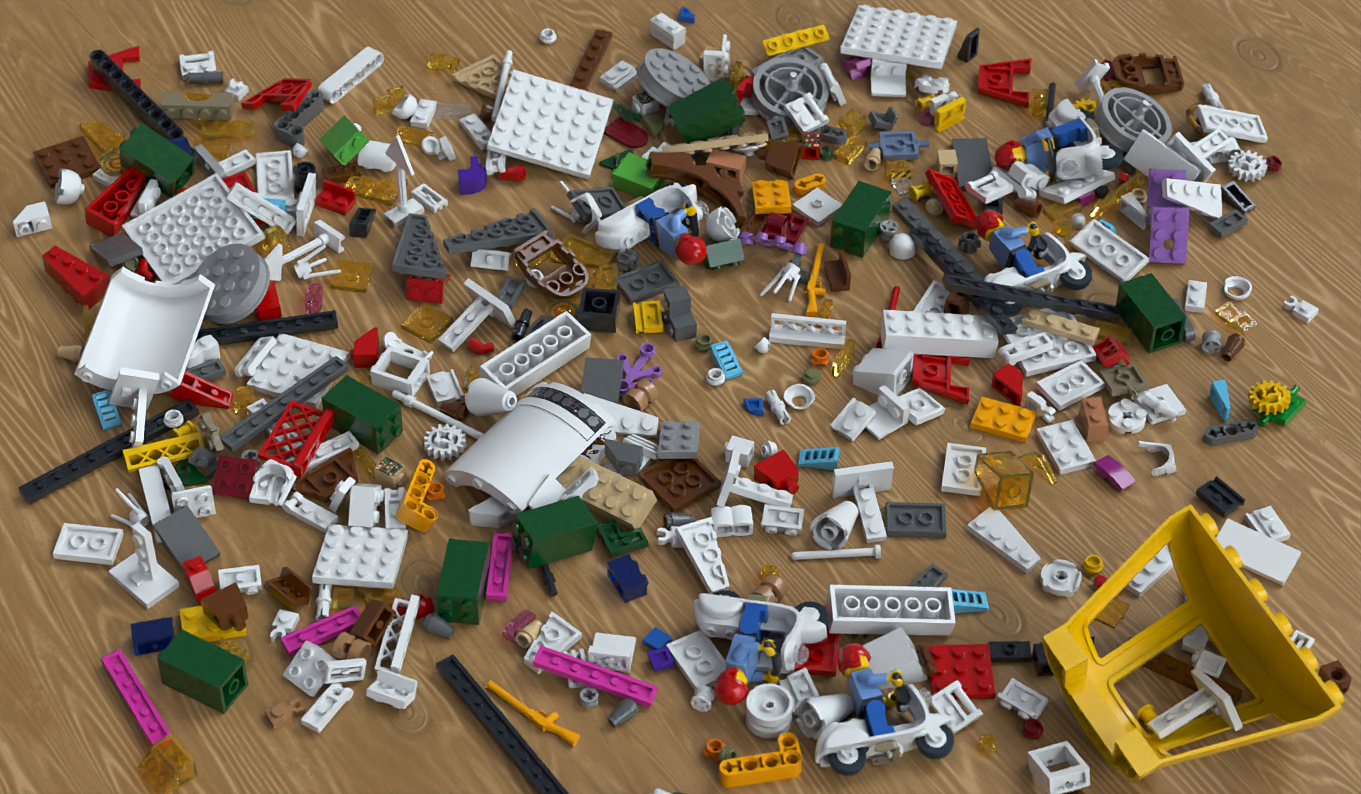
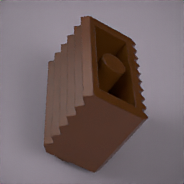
[349,599,396,647]

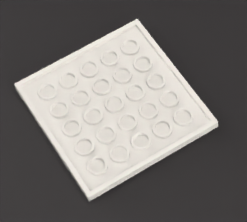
[840,5,957,69]
[487,70,613,180]
[122,173,265,285]

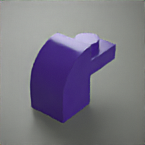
[458,156,487,195]

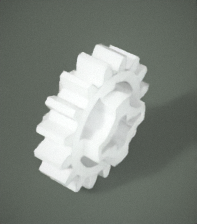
[1228,150,1267,182]
[424,423,466,461]

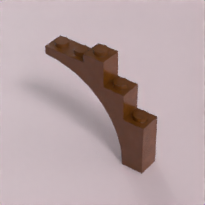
[646,152,746,229]

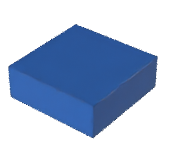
[643,627,672,650]

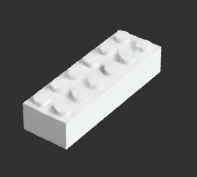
[879,310,999,358]
[479,311,591,396]
[825,585,956,636]

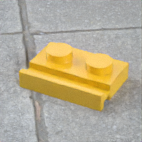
[934,97,967,133]
[633,301,663,334]

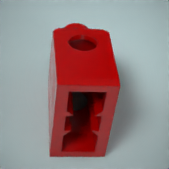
[754,449,800,495]

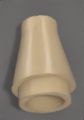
[863,148,881,171]
[58,345,84,363]
[515,620,543,648]

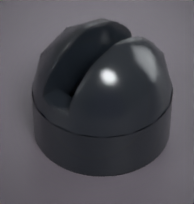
[1095,185,1108,199]

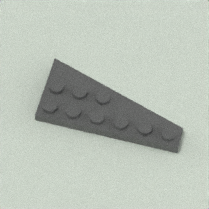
[443,208,553,255]
[391,213,447,279]

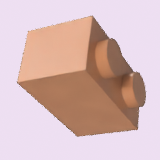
[706,148,746,181]
[1079,397,1108,442]

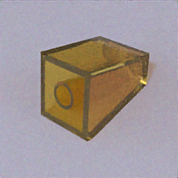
[974,451,1034,511]

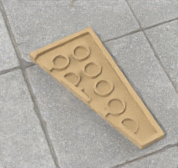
[451,55,513,102]
[662,130,768,154]

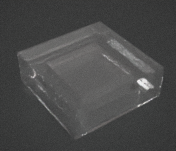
[892,177,915,197]

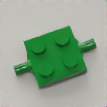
[1252,385,1306,427]

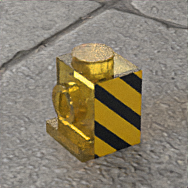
[884,159,913,185]

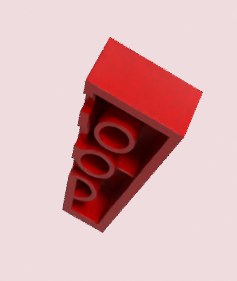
[85,166,145,237]
[42,245,110,312]

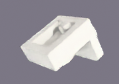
[1191,646,1227,678]

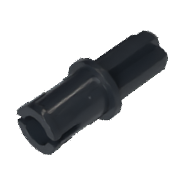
[511,308,533,342]

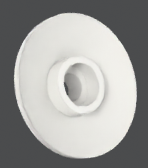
[731,142,766,156]

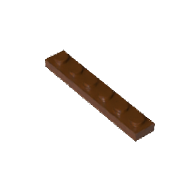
[569,29,613,91]
[1126,637,1243,706]

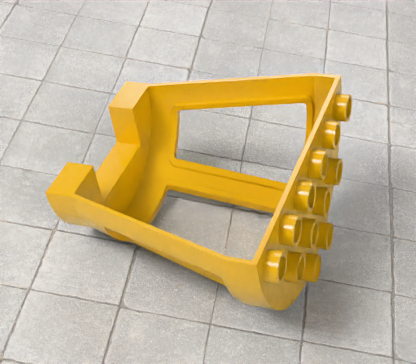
[1042,504,1344,782]

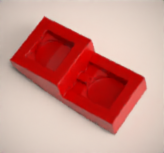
[736,75,755,105]

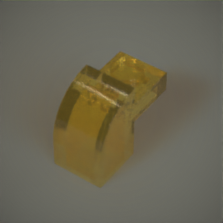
[1051,219,1073,250]
[260,224,293,256]

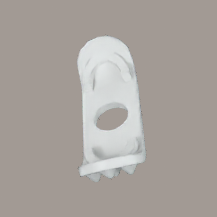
[383,332,434,359]

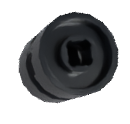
[293,161,318,194]

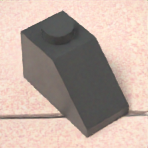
[604,439,643,477]

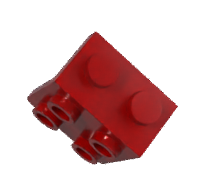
[406,274,451,304]

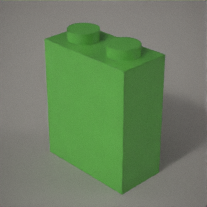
[319,115,369,166]
[611,153,666,197]

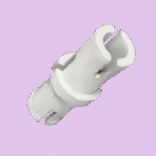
[1201,84,1224,109]
[765,390,791,425]
[1141,391,1180,422]
[316,584,332,621]

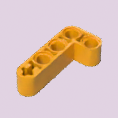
[396,459,438,532]
[719,733,802,788]

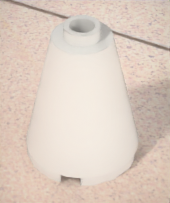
[465,378,517,416]
[810,501,858,550]
[795,693,854,740]

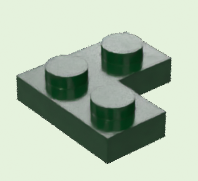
[597,519,648,558]

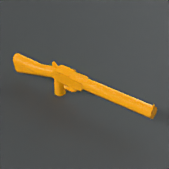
[804,243,826,317]
[485,681,580,747]

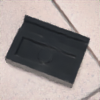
[1196,476,1245,518]

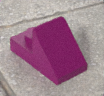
[840,55,872,81]

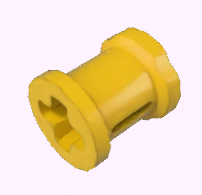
[915,93,936,113]
[908,181,932,202]
[171,420,197,438]
[1136,704,1158,733]

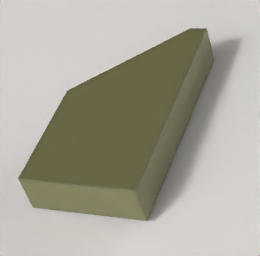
[642,111,665,140]

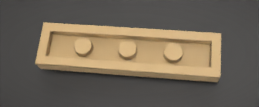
[1022,307,1100,346]

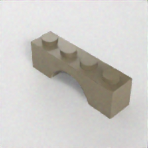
[160,91,235,120]

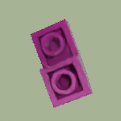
[1093,455,1136,492]

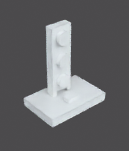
[1167,128,1231,183]
[253,173,316,237]
[439,278,516,352]
[109,367,159,448]
[717,444,793,507]
[831,461,894,543]
[108,522,180,609]
[1148,667,1243,739]

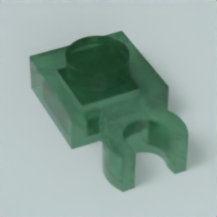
[611,101,642,122]

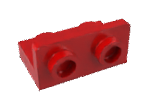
[314,179,357,216]
[1092,335,1130,368]

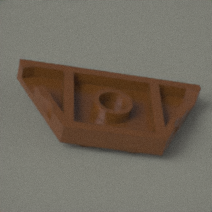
[291,447,358,503]

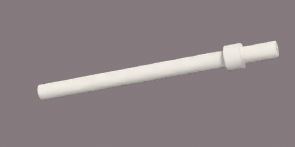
[492,50,513,122]
[392,390,484,439]

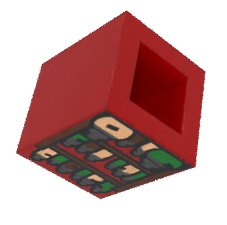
[802,132,821,160]

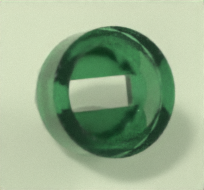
[819,146,834,161]

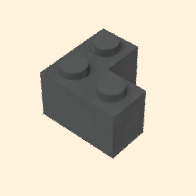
[661,285,697,342]

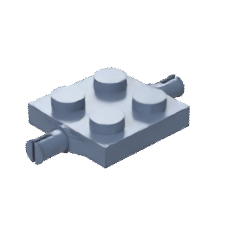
[869,131,929,161]

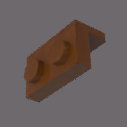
[263,566,313,610]

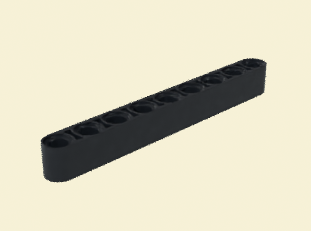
[90,50,185,149]

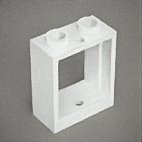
[370,346,430,397]
[1028,741,1090,794]

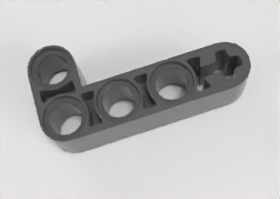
[274,90,324,148]

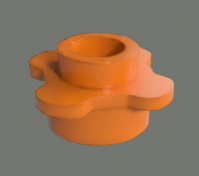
[811,348,830,365]
[426,482,446,501]
[703,739,727,761]

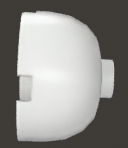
[55,168,85,205]
[705,207,739,243]

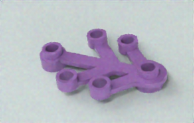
[737,232,807,256]
[617,343,662,397]

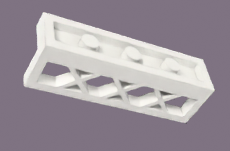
[769,313,846,350]
[374,595,420,674]

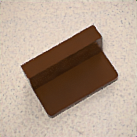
[824,250,851,292]

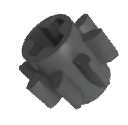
[958,231,981,254]
[616,248,639,272]

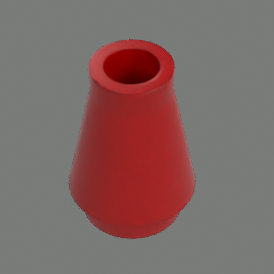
[499,164,526,182]

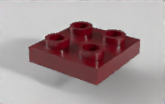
[763,212,809,245]
[212,455,259,500]

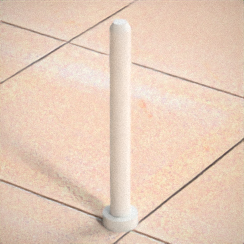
[792,544,881,560]

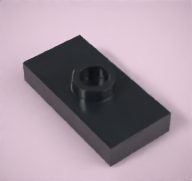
[988,641,1032,662]

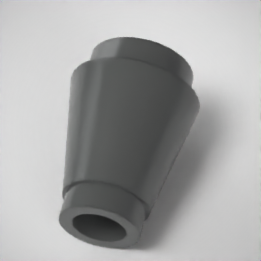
[663,512,694,531]
[423,613,455,639]
[607,698,639,728]

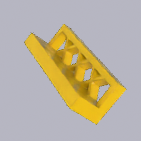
[123,432,205,473]

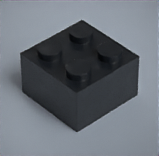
[578,288,620,333]

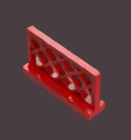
[258,400,334,478]

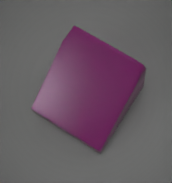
[1072,191,1095,208]

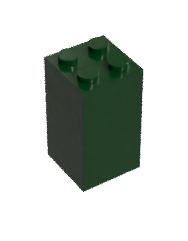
[667,77,745,144]
[119,123,194,198]
[830,181,892,258]
[1116,273,1187,354]
[321,375,403,454]
[510,496,598,569]
[436,539,490,625]
[157,630,249,714]

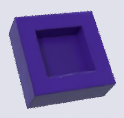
[648,647,674,673]

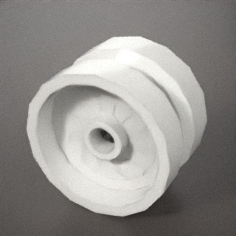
[746,684,793,739]

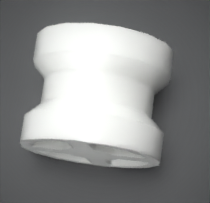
[691,685,715,712]

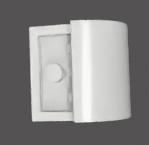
[358,140,396,172]

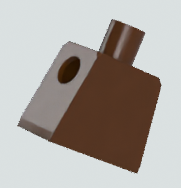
[758,141,803,180]
[943,292,970,315]
[201,582,249,632]

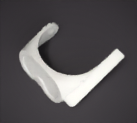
[569,193,602,234]
[1137,441,1177,476]
[253,459,296,506]

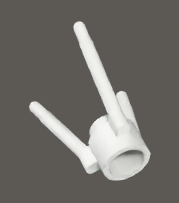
[551,181,584,223]
[294,245,341,280]
[760,262,801,302]
[110,488,150,528]

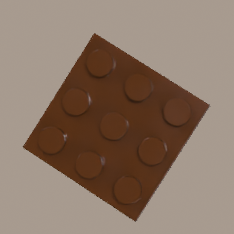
[33,136,101,189]
[638,459,721,513]

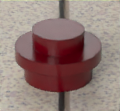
[1265,155,1282,172]
[1022,718,1043,739]

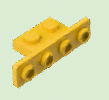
[762,25,829,57]

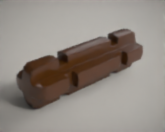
[915,642,937,677]

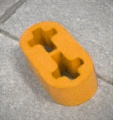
[794,174,826,196]

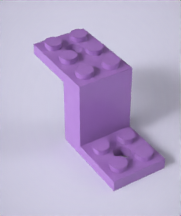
[1146,168,1190,264]

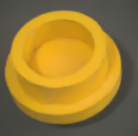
[1083,555,1103,574]

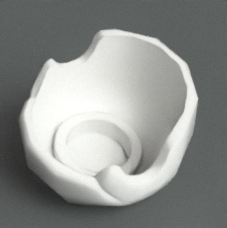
[392,94,417,119]
[889,233,916,260]

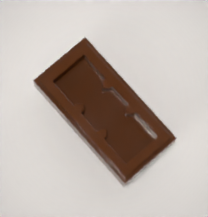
[322,162,361,183]
[739,212,768,244]

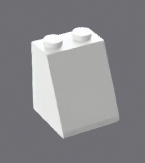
[852,348,914,396]
[863,627,928,690]

